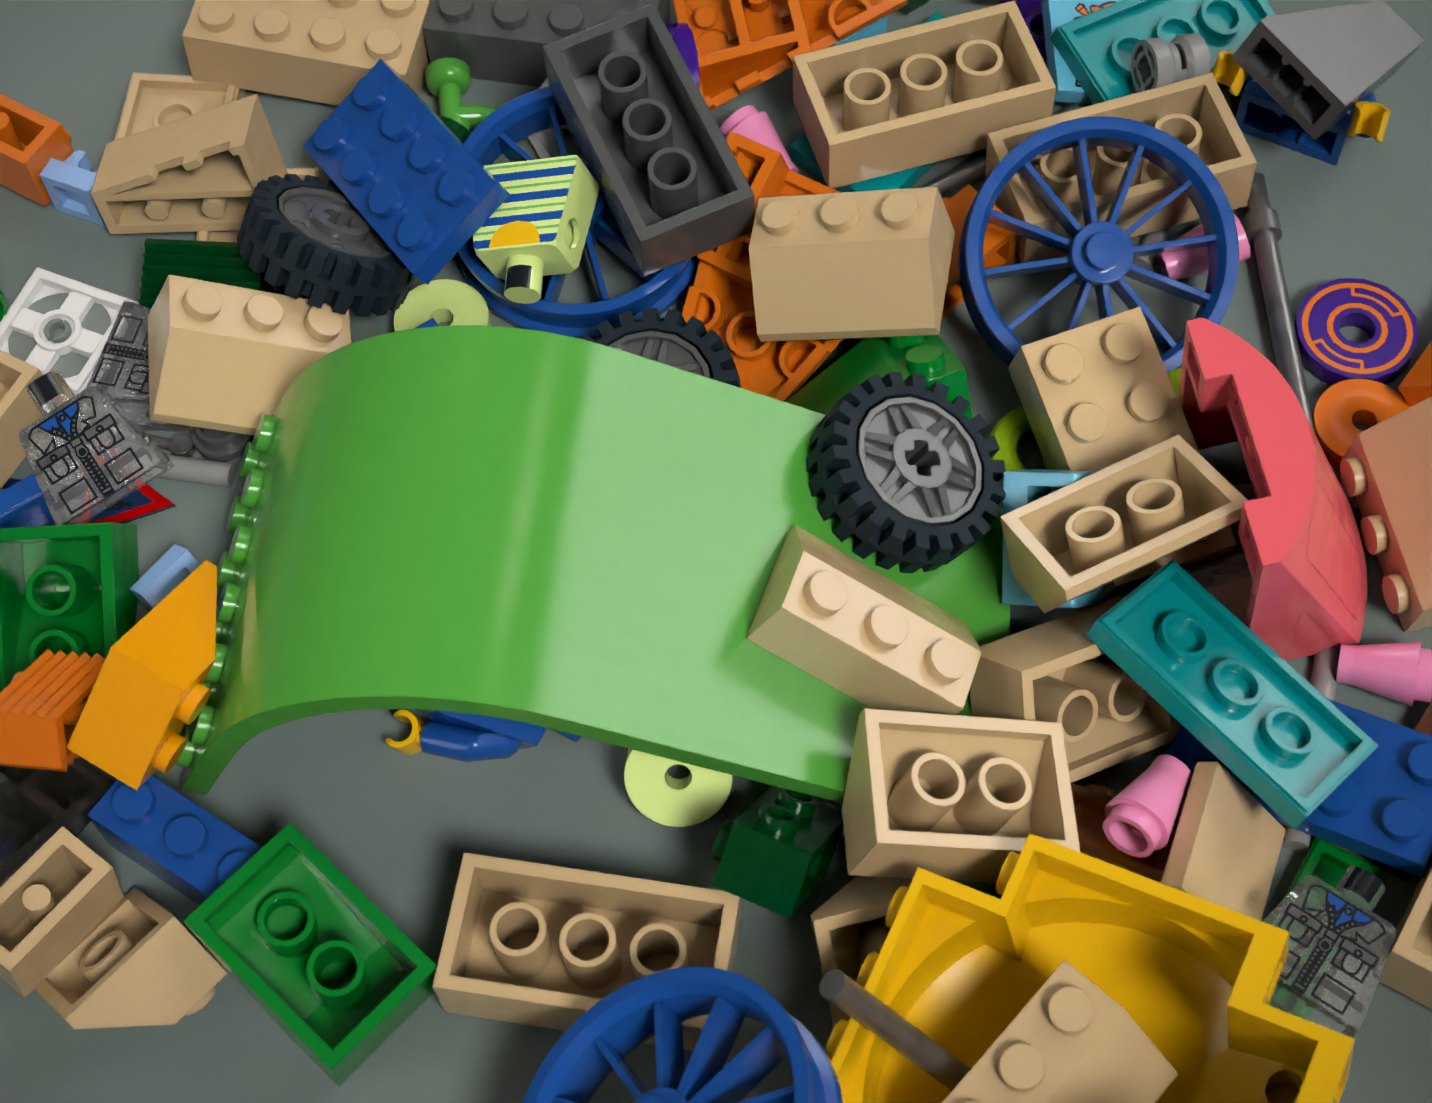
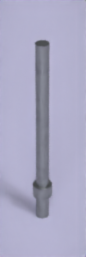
[1243,172,1317,437]

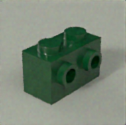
[711,786,843,919]

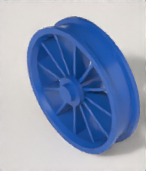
[456,86,699,340]
[958,116,1239,373]
[522,967,843,1103]

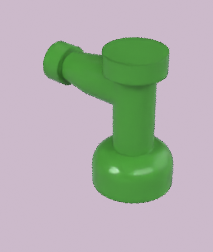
[425,57,502,132]

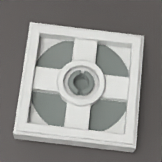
[0,267,144,408]

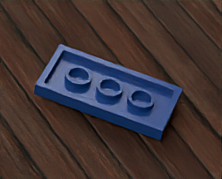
[303,59,510,285]
[1167,699,1432,878]

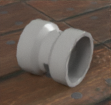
[1130,33,1211,93]

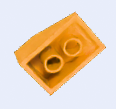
[66,560,217,791]

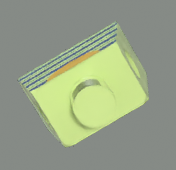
[473,155,599,304]

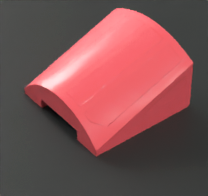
[1178,317,1367,661]

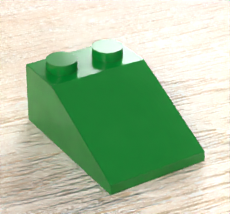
[785,335,973,420]
[0,522,139,692]
[183,822,437,1087]

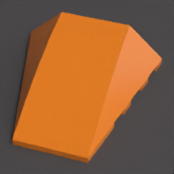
[673,0,908,111]
[682,130,843,402]

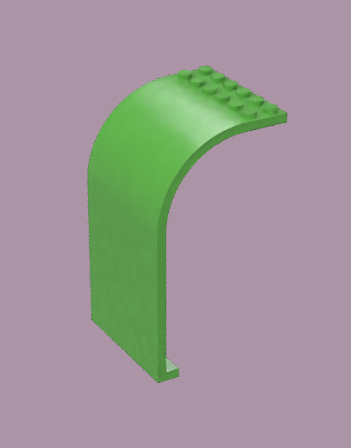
[175,325,1010,803]

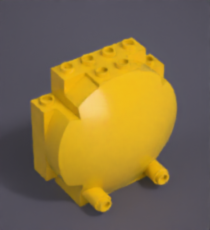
[825,833,1355,1103]

